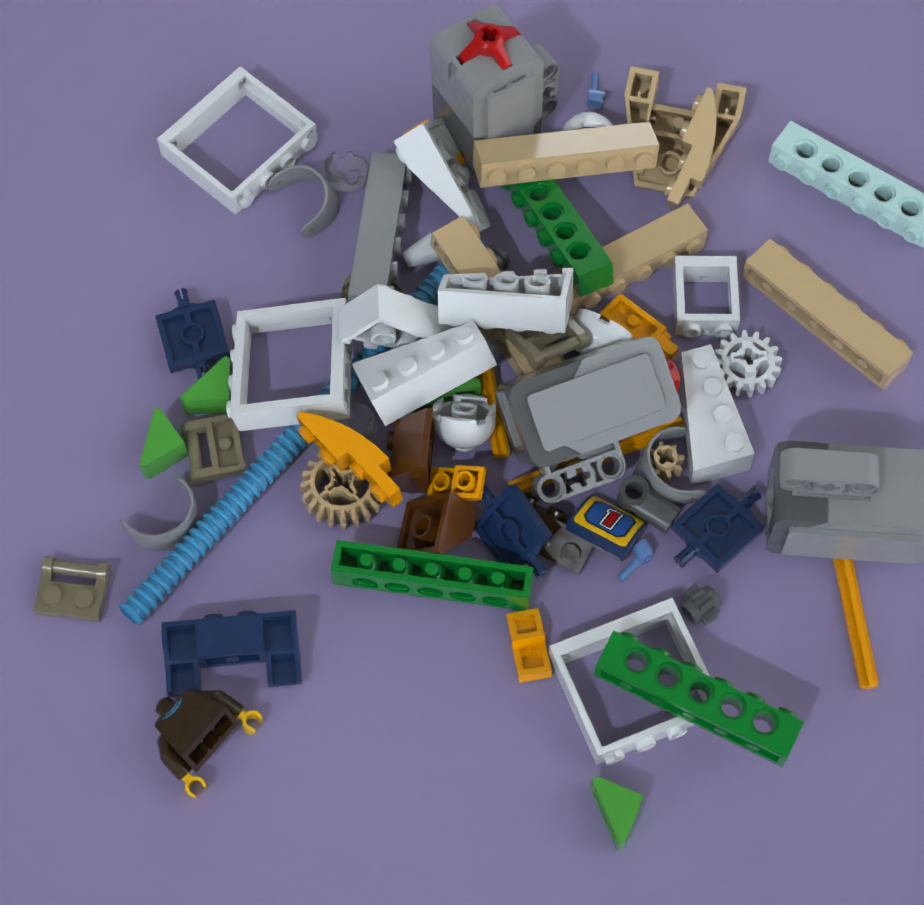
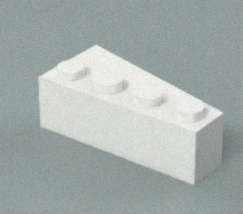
[438,268,573,334]
[338,284,454,350]
[352,321,497,426]
[678,344,755,486]

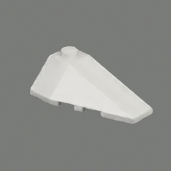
[394,118,491,232]

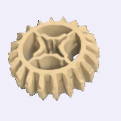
[300,453,381,530]

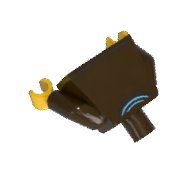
[155,690,262,799]

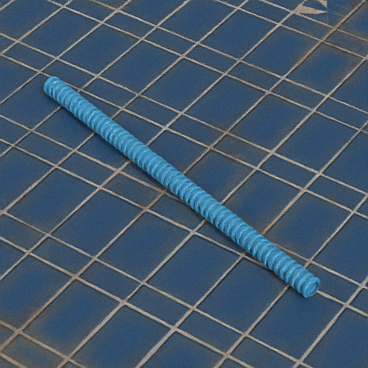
[119,240,485,625]

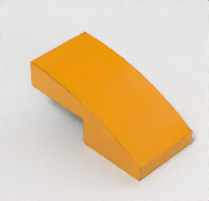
[506,608,552,683]

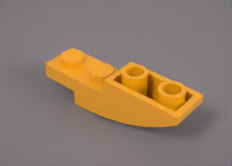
[296,412,403,508]

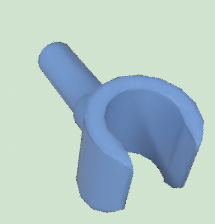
[587,72,606,109]
[617,539,653,582]

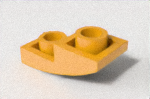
[427,465,487,501]

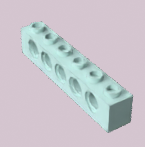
[768,121,924,248]

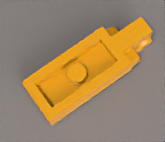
[599,293,679,361]

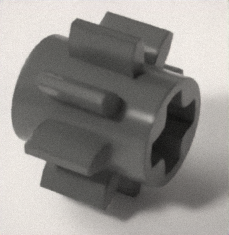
[680,583,721,626]

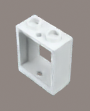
[672,256,740,338]

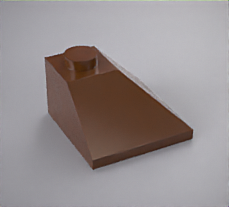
[397,492,478,554]

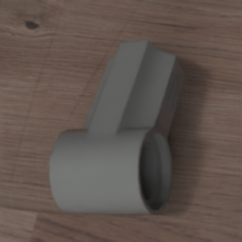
[617,475,681,534]

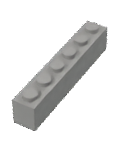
[348,152,413,302]

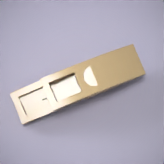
[664,87,716,210]

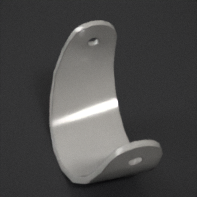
[267,165,340,238]
[635,426,706,506]
[119,476,199,552]

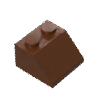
[387,408,435,494]

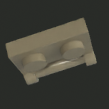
[506,316,590,370]
[181,414,246,486]
[33,556,111,622]

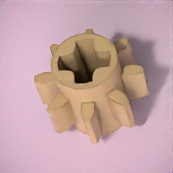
[650,442,685,484]

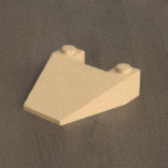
[624,66,747,198]

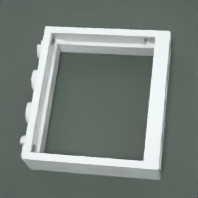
[157,66,318,215]
[226,298,352,431]
[548,598,724,765]

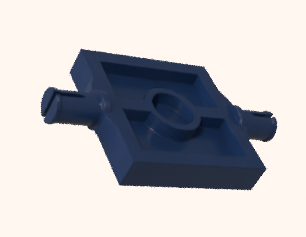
[155,288,230,380]
[474,484,553,579]
[671,484,765,573]

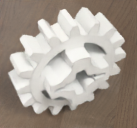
[715,330,782,397]

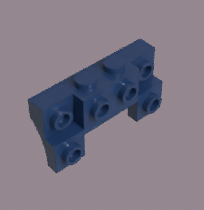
[161,610,302,697]

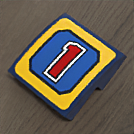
[565,493,649,560]

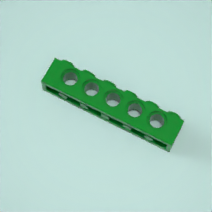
[501,179,614,297]
[331,540,533,611]
[594,630,804,767]

